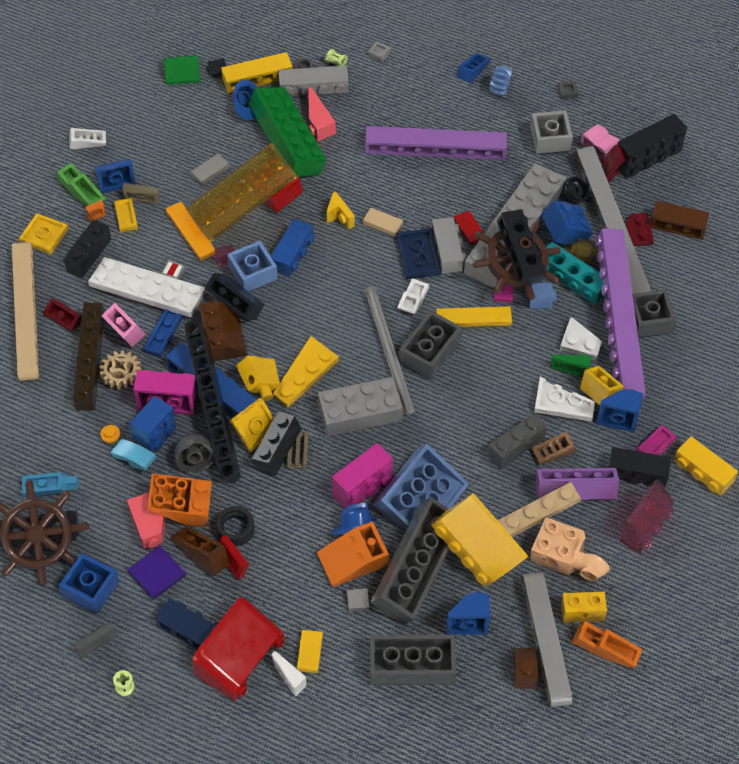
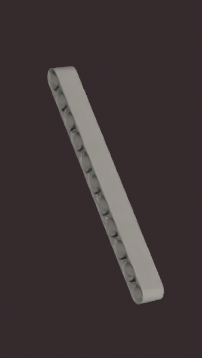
[575,146,651,294]

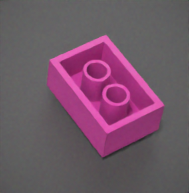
[133,370,198,415]
[332,443,393,509]

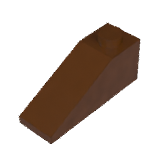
[171,526,230,576]

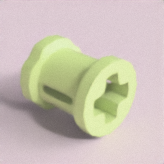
[325,49,347,66]
[113,670,135,696]

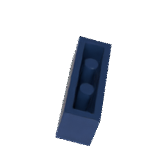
[155,598,218,650]

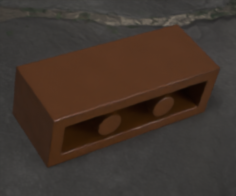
[650,201,710,240]

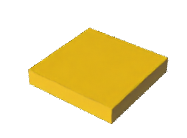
[18,213,69,255]
[230,398,274,453]

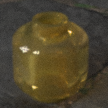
[570,238,598,264]

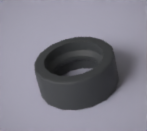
[216,506,255,546]

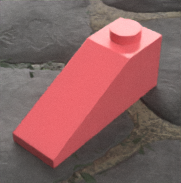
[308,88,336,141]

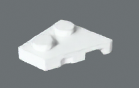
[560,317,602,360]

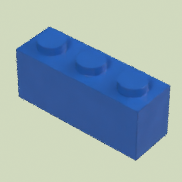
[271,219,315,277]

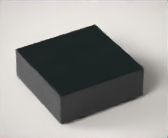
[208,58,226,78]

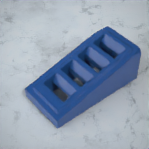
[457,53,491,83]

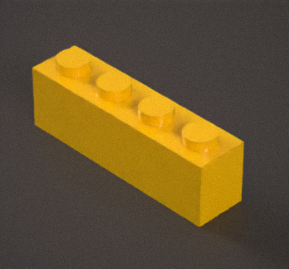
[221,52,293,94]

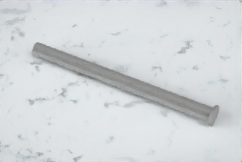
[363,287,415,416]

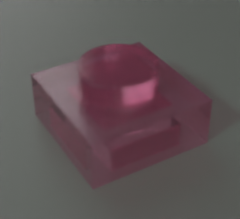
[215,244,234,266]

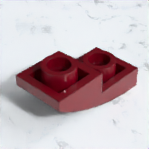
[601,145,625,183]

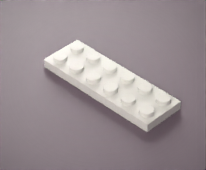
[88,257,206,318]

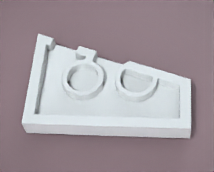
[534,377,595,422]

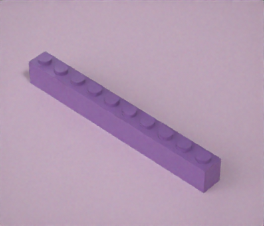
[595,228,646,403]

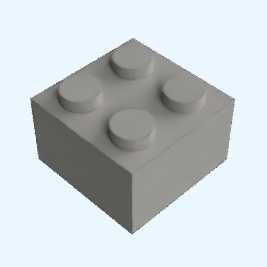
[530,110,573,154]

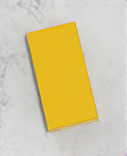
[114,198,138,233]
[297,630,323,673]

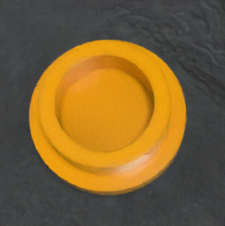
[100,425,120,444]

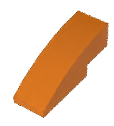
[572,621,643,668]

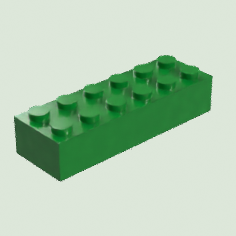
[249,87,327,177]

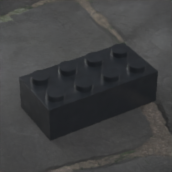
[617,113,687,178]

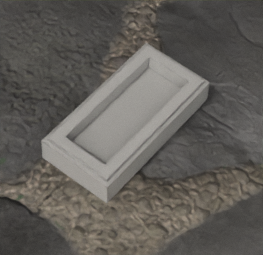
[191,154,230,186]

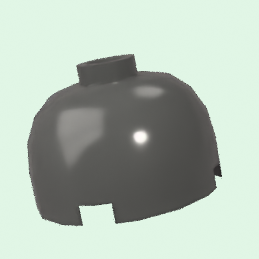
[174,433,214,473]

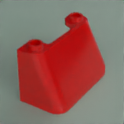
[192,597,285,701]

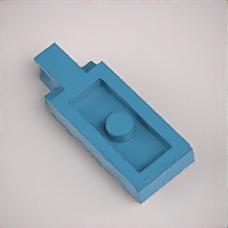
[22,472,79,497]

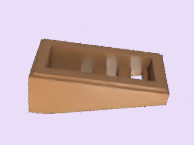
[531,431,576,465]

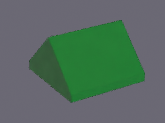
[164,55,200,85]

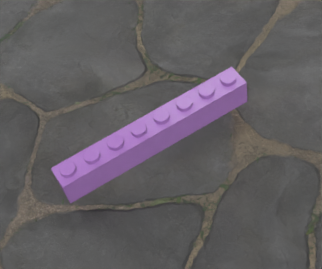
[365,126,507,160]

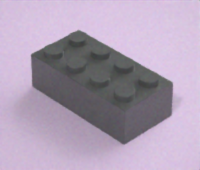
[370,635,456,685]

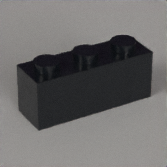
[64,220,111,279]
[204,273,265,320]
[252,412,301,476]
[608,447,671,487]

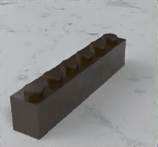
[73,303,105,411]

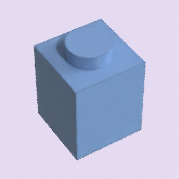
[529,283,556,309]

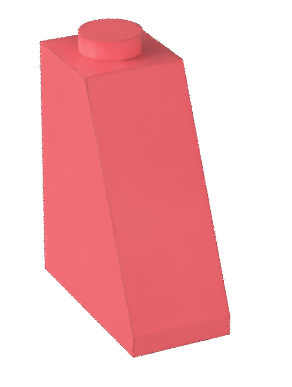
[127,493,166,549]

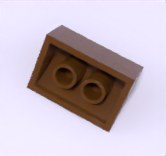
[199,301,247,362]

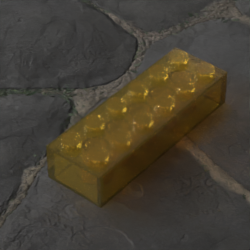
[185,143,297,242]

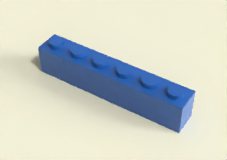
[165,342,257,418]

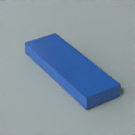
[143,309,184,358]

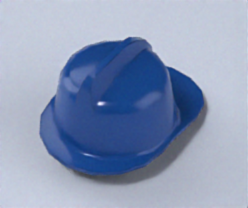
[232,80,257,120]
[331,502,377,536]

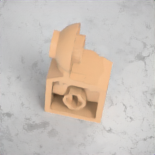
[530,517,610,581]

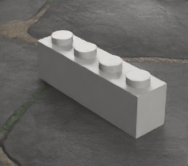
[279,66,349,96]

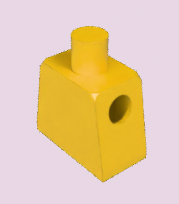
[236,355,280,401]

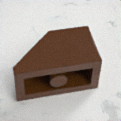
[513,648,538,689]

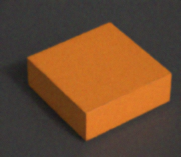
[85,200,106,222]

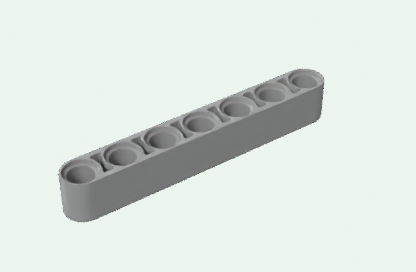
[521,572,572,708]

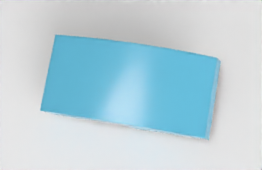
[110,439,156,471]

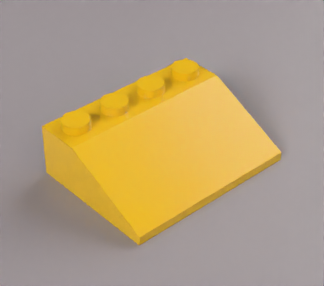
[431,493,528,587]

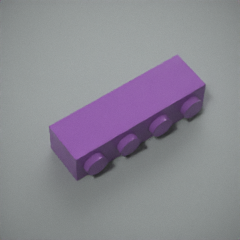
[535,468,619,500]

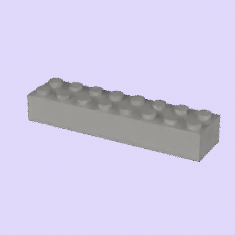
[464,163,566,288]

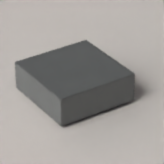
[558,81,578,99]

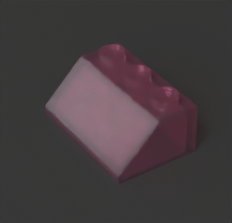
[620,479,674,554]

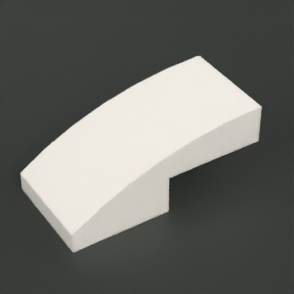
[397,278,429,315]

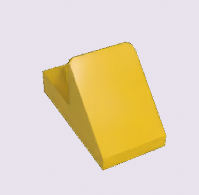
[326,192,355,230]

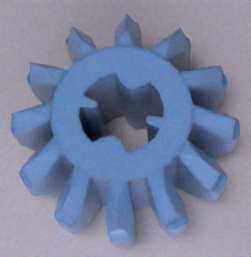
[490,65,512,96]

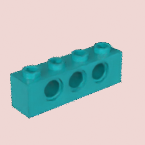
[546,242,604,304]

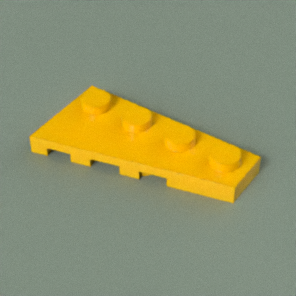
[273,336,339,408]

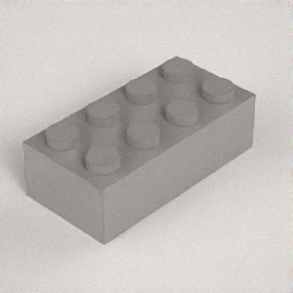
[318,377,403,437]

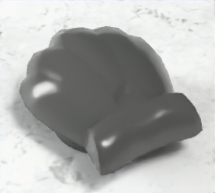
[294,58,318,69]

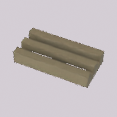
[122,183,160,204]
[287,431,309,469]

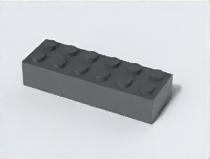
[370,497,449,625]

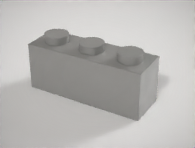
[431,217,466,274]

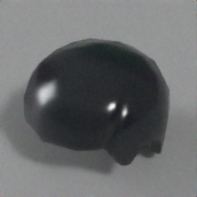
[563,176,591,203]

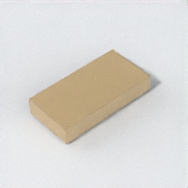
[363,208,403,237]

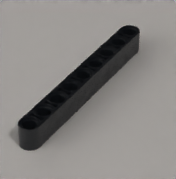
[185,319,241,483]

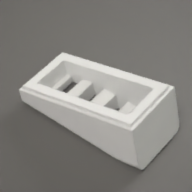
[69,128,106,149]
[272,651,306,696]

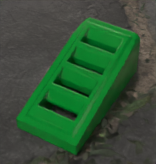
[550,354,592,377]

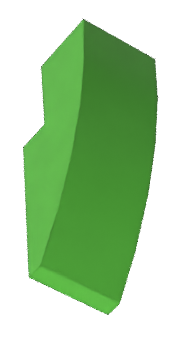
[56,163,106,206]

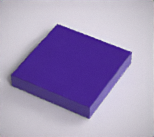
[128,545,186,600]

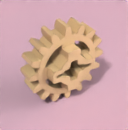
[99,350,141,390]

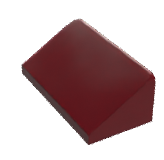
[43,298,82,332]

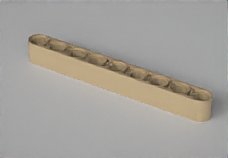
[12,242,39,381]

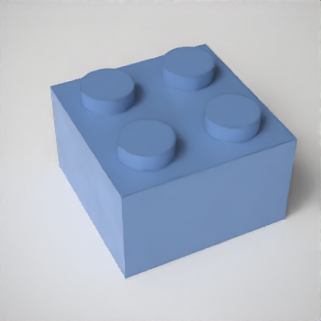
[227,240,278,292]

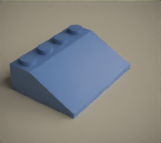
[372,444,469,531]

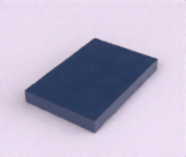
[396,228,442,280]

